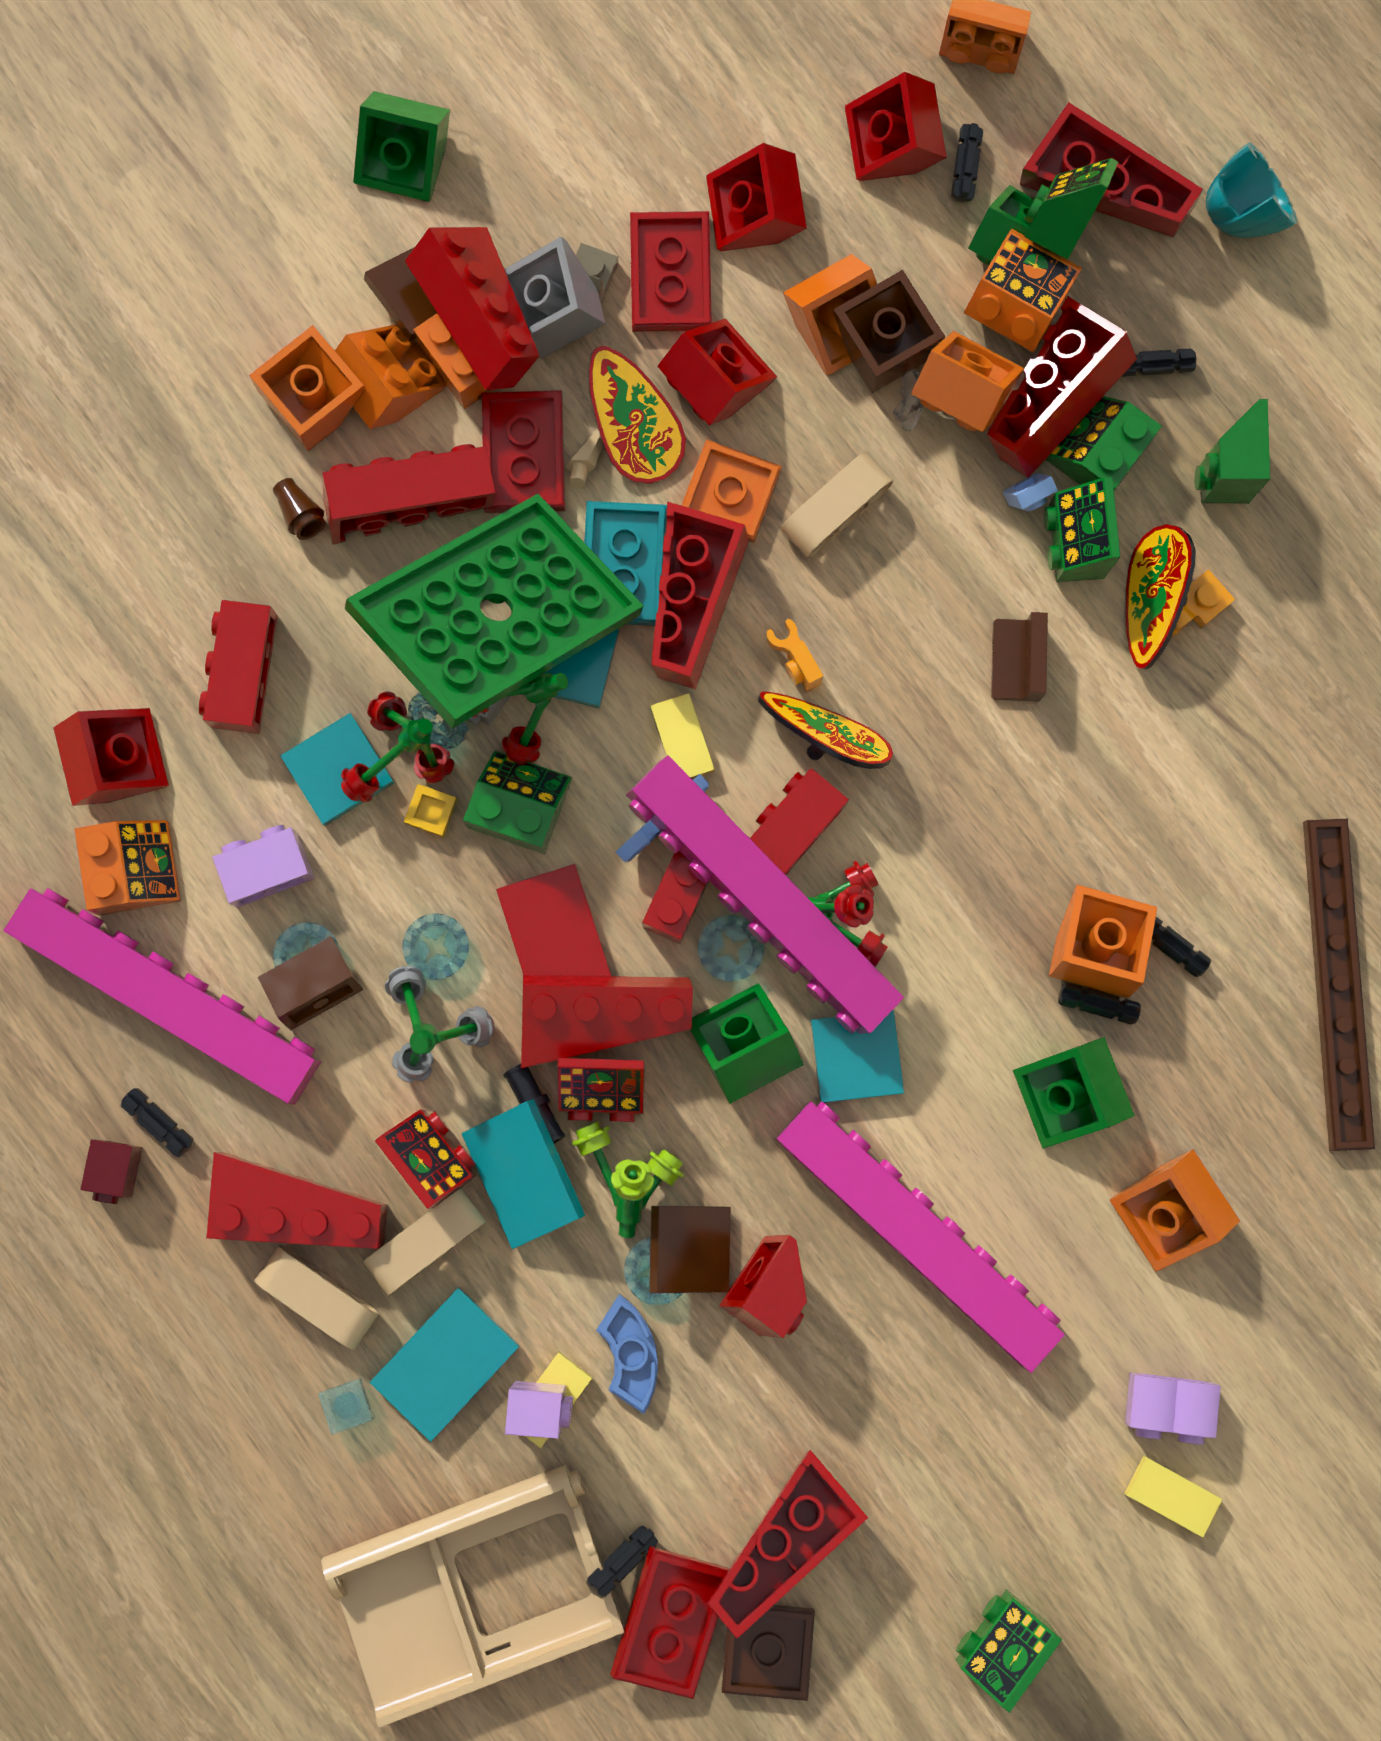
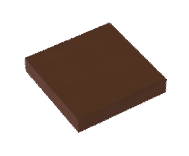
[364,247,437,342]
[649,1206,731,1293]
[721,1605,815,1701]

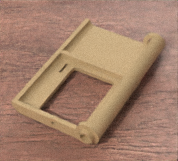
[322,1464,625,1728]

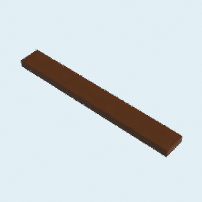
[1303,818,1375,1151]

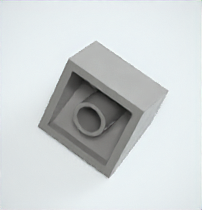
[504,237,606,359]

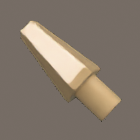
[565,430,603,489]

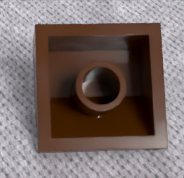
[833,270,945,393]

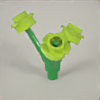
[572,1121,684,1238]

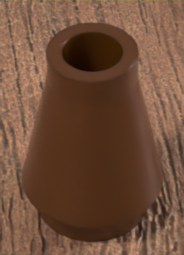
[273,478,326,540]

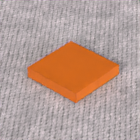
[681,439,782,543]

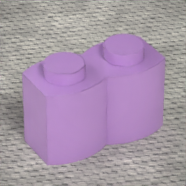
[1125,1372,1221,1444]

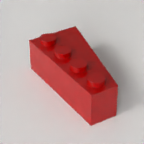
[1020,102,1203,238]
[405,227,540,390]
[987,296,1137,478]
[322,444,496,545]
[651,502,749,690]
[206,1152,387,1249]
[706,1450,868,1639]

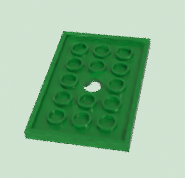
[344,494,644,729]

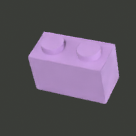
[212,825,314,908]
[505,1381,573,1439]

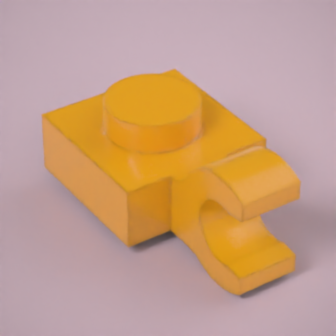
[1172,569,1235,637]
[766,619,823,692]

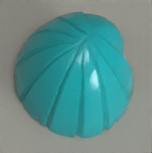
[1206,142,1297,238]

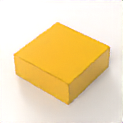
[404,784,458,838]

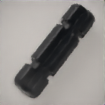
[951,123,983,202]
[1122,348,1197,377]
[1152,917,1211,977]
[1058,983,1141,1024]
[121,1088,194,1157]
[586,1526,658,1599]

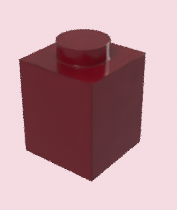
[80,1139,143,1204]

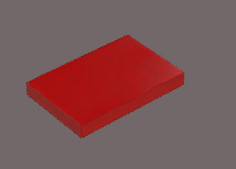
[630,211,712,332]
[481,390,565,513]
[496,864,611,976]
[610,1546,729,1699]

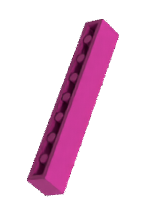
[626,755,904,1034]
[3,887,321,1105]
[775,1101,1065,1373]

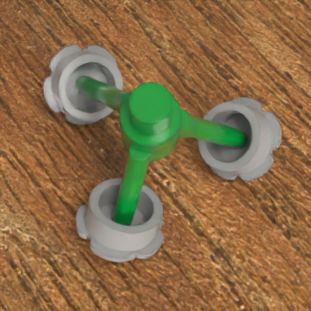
[385,966,495,1083]

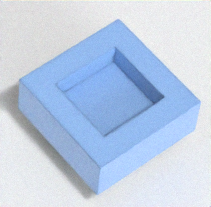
[1002,473,1058,511]

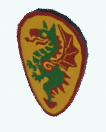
[588,346,686,483]
[1126,524,1196,670]
[758,691,893,769]

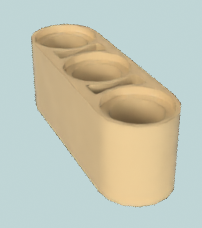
[780,451,894,559]
[363,1188,487,1297]
[254,1244,379,1350]

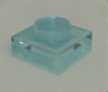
[318,1378,374,1435]

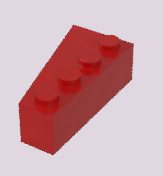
[521,975,693,1068]

